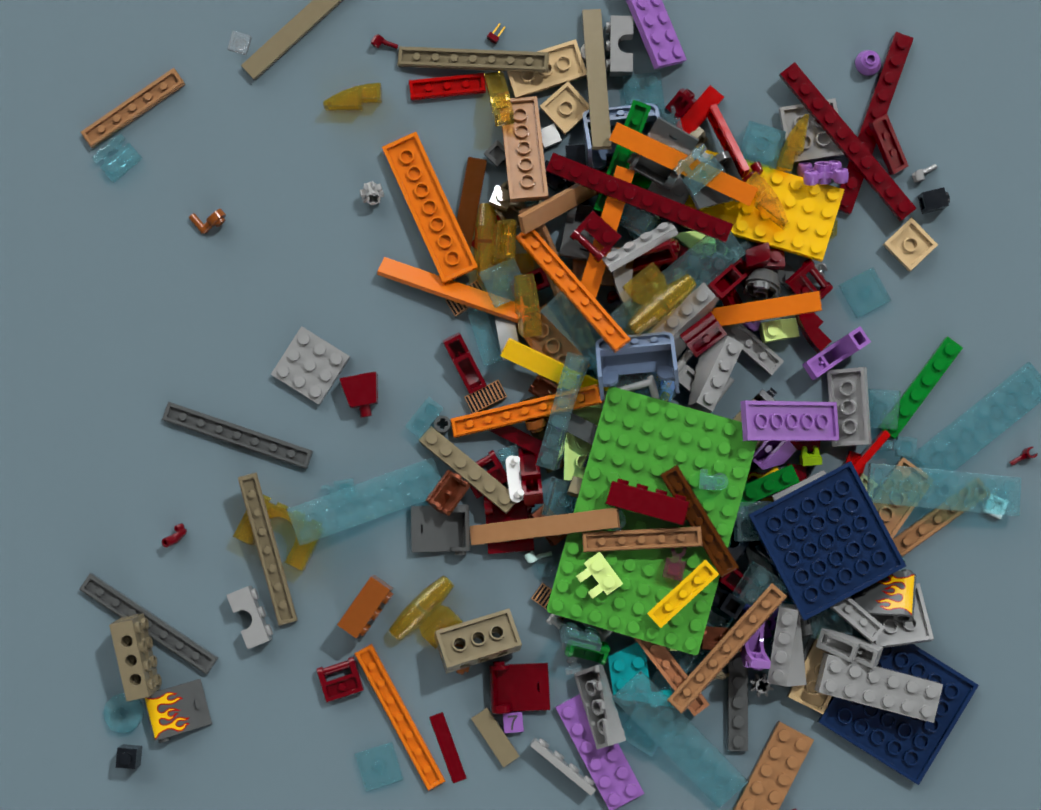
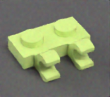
[576,551,623,599]

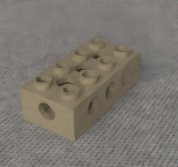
[434,608,522,674]
[109,613,162,702]

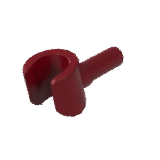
[371,34,398,49]
[742,161,763,182]
[1009,447,1038,466]

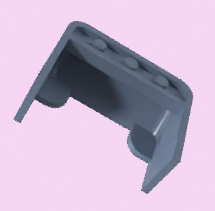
[595,332,680,401]

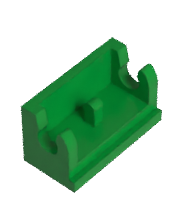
[564,634,610,665]

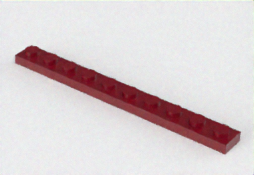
[838,32,914,215]
[779,62,916,221]
[546,153,733,243]

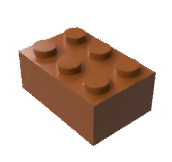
[337,575,393,638]

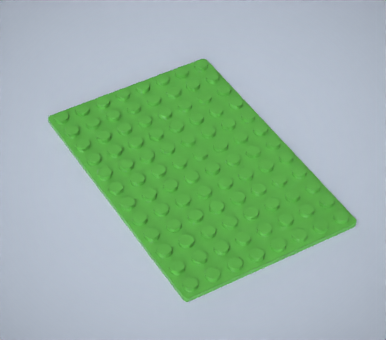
[547,386,757,655]

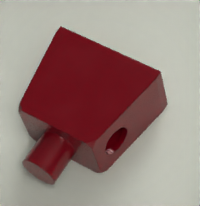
[340,371,378,418]

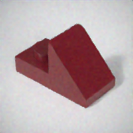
[745,242,786,270]

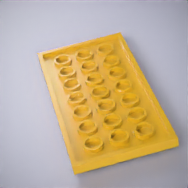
[684,147,845,262]

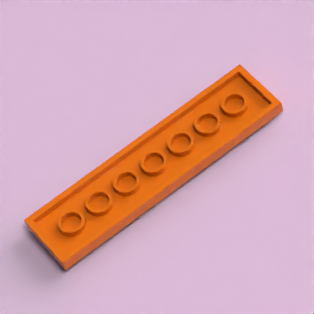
[382,132,478,284]

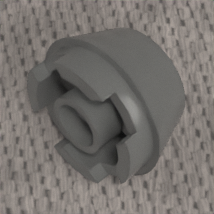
[743,268,781,301]

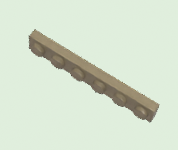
[419,426,516,514]

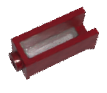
[632,237,680,271]

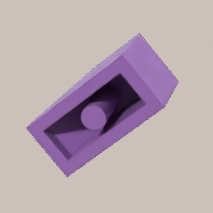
[752,441,797,470]

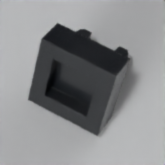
[753,387,777,401]

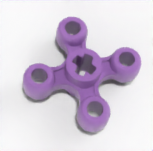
[797,160,849,186]

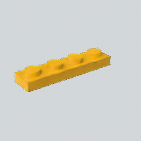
[647,559,719,628]

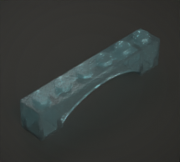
[536,352,590,470]

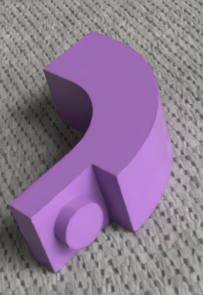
[802,326,871,380]
[741,609,771,671]

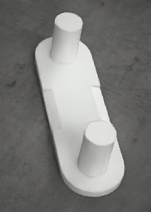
[505,455,524,503]

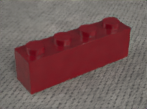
[606,478,690,525]

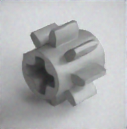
[360,181,384,205]
[749,673,774,697]

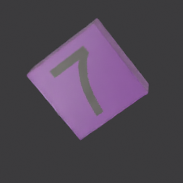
[503,711,524,733]

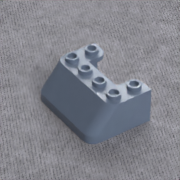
[583,103,660,171]

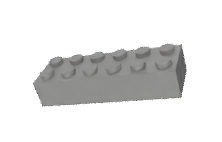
[814,652,943,723]

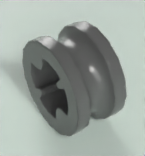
[434,415,451,433]

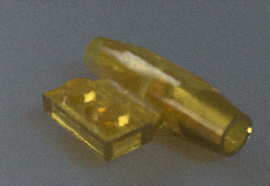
[474,203,516,281]
[622,262,697,335]
[389,575,463,649]

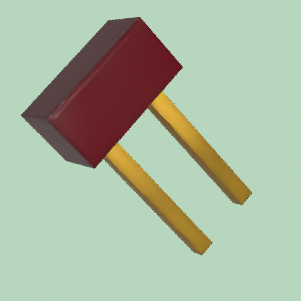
[487,23,506,44]

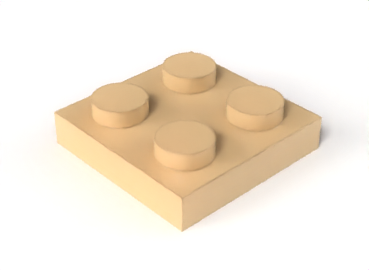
[540,81,589,135]
[883,217,938,272]

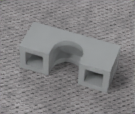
[606,15,633,77]
[226,586,273,649]

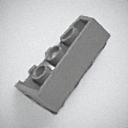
[648,282,719,361]
[688,335,744,413]
[767,602,807,687]
[574,664,626,749]

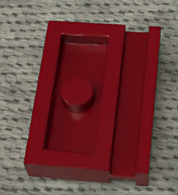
[679,312,727,358]

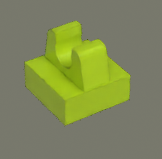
[799,446,822,466]

